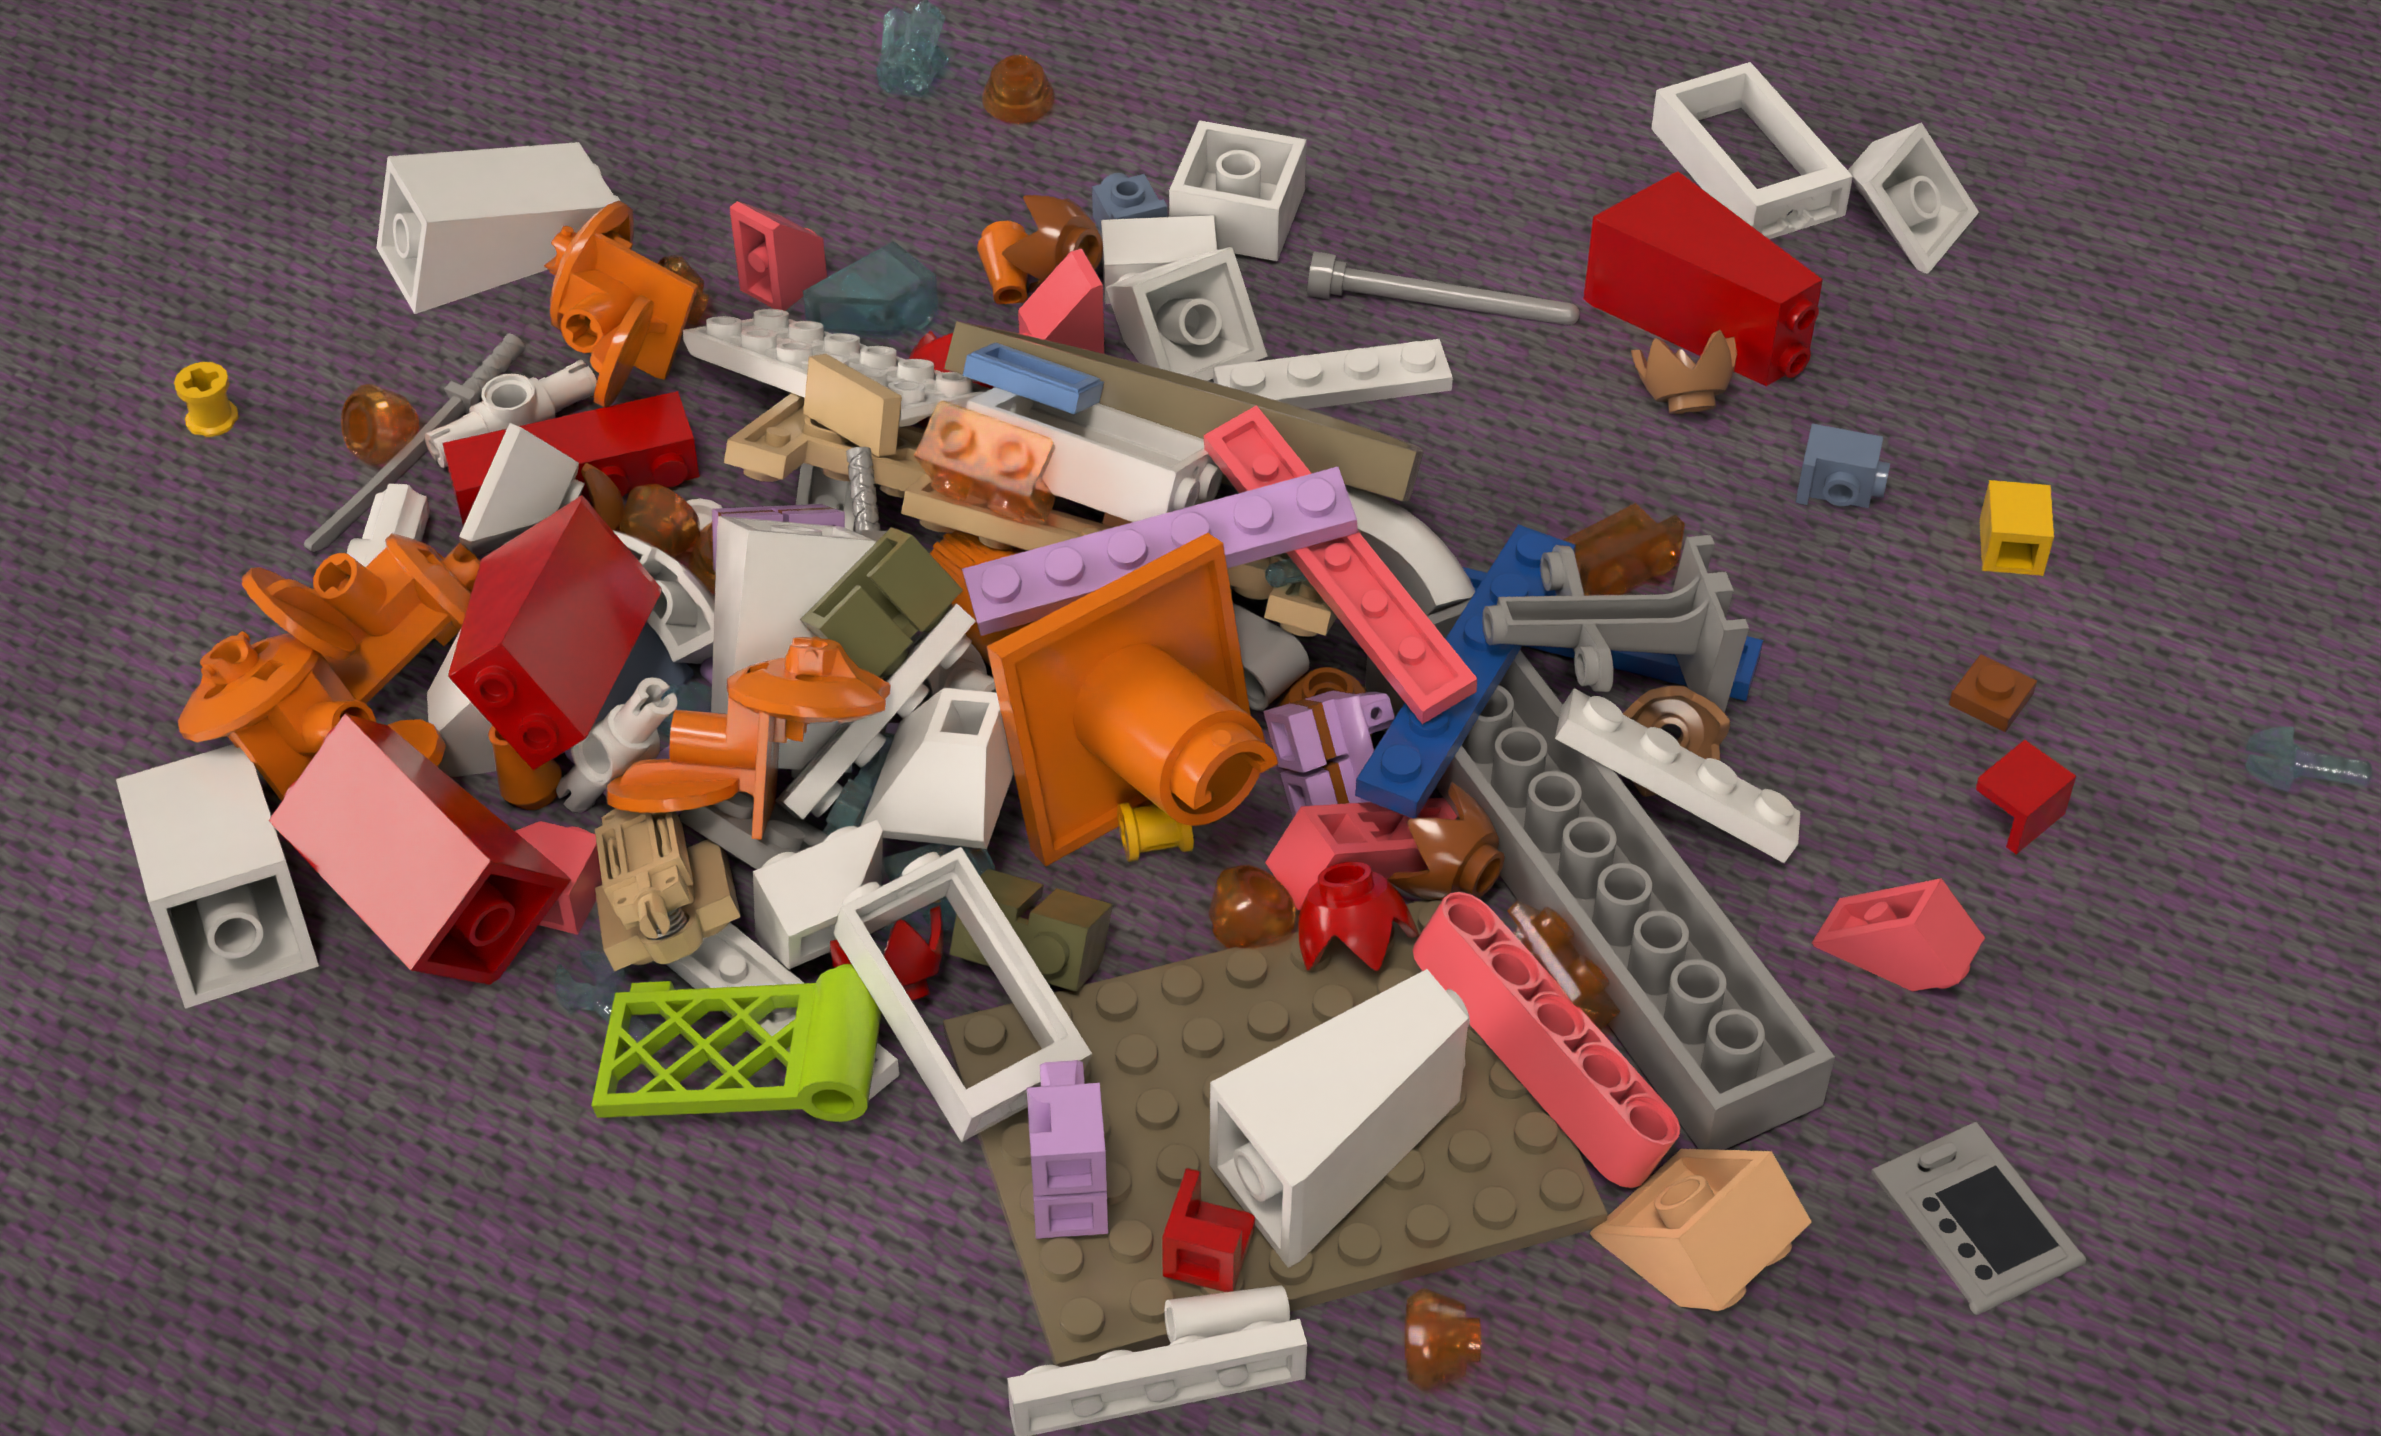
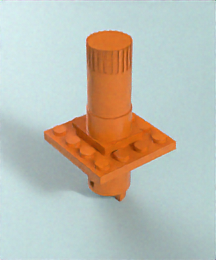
[929,530,1278,867]

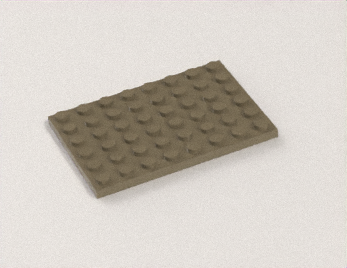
[943,899,1608,1367]

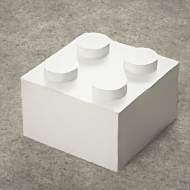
[1169,120,1307,261]

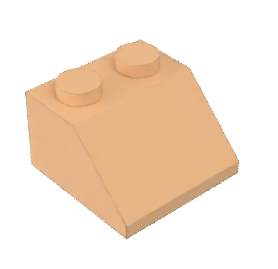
[1590,1149,1812,1311]

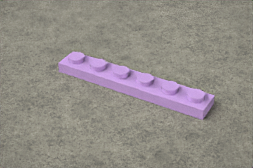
[962,467,1358,636]

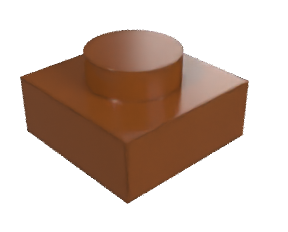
[1949,654,2037,732]

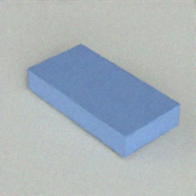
[963,342,1104,415]

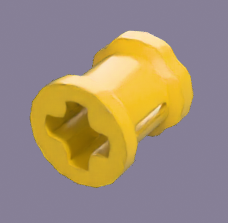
[174,362,239,437]
[1117,802,1194,862]

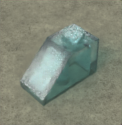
[803,241,939,340]

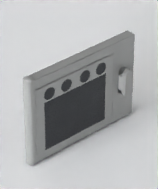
[1871,1122,2086,1315]

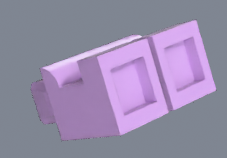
[1027,1060,1108,1239]

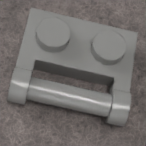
[679,792,833,869]

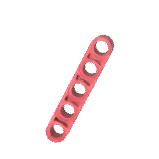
[1412,892,1681,1188]

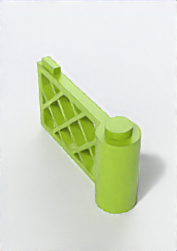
[591,964,882,1122]

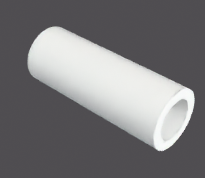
[1164,1285,1290,1343]

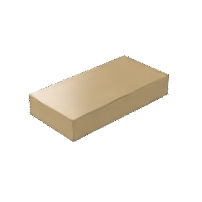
[803,354,902,457]

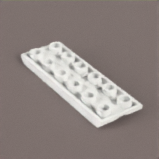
[683,309,990,428]

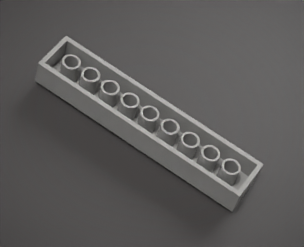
[1365,600,1835,1150]

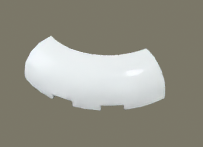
[1238,485,1475,616]
[504,530,715,664]

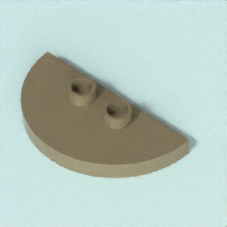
[944,321,1424,501]

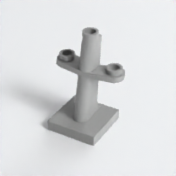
[1482,535,1749,713]

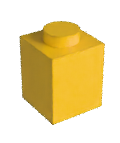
[1980,480,2054,576]

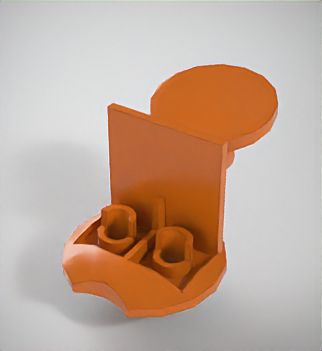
[544,201,698,407]
[242,533,481,704]
[178,631,446,801]
[606,636,891,840]

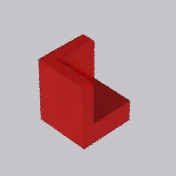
[1976,740,2077,854]
[1162,1168,1255,1292]

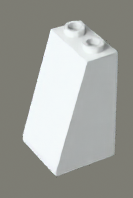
[376,142,620,314]
[711,516,876,778]
[116,744,319,1009]
[1209,969,1470,1267]

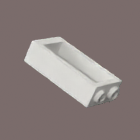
[1651,62,1853,239]
[955,387,1222,522]
[833,847,1092,1142]

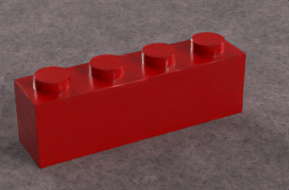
[442,391,700,527]

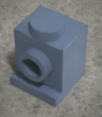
[1092,173,1167,233]
[1796,424,1890,508]

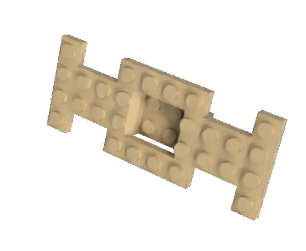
[724,393,1337,637]

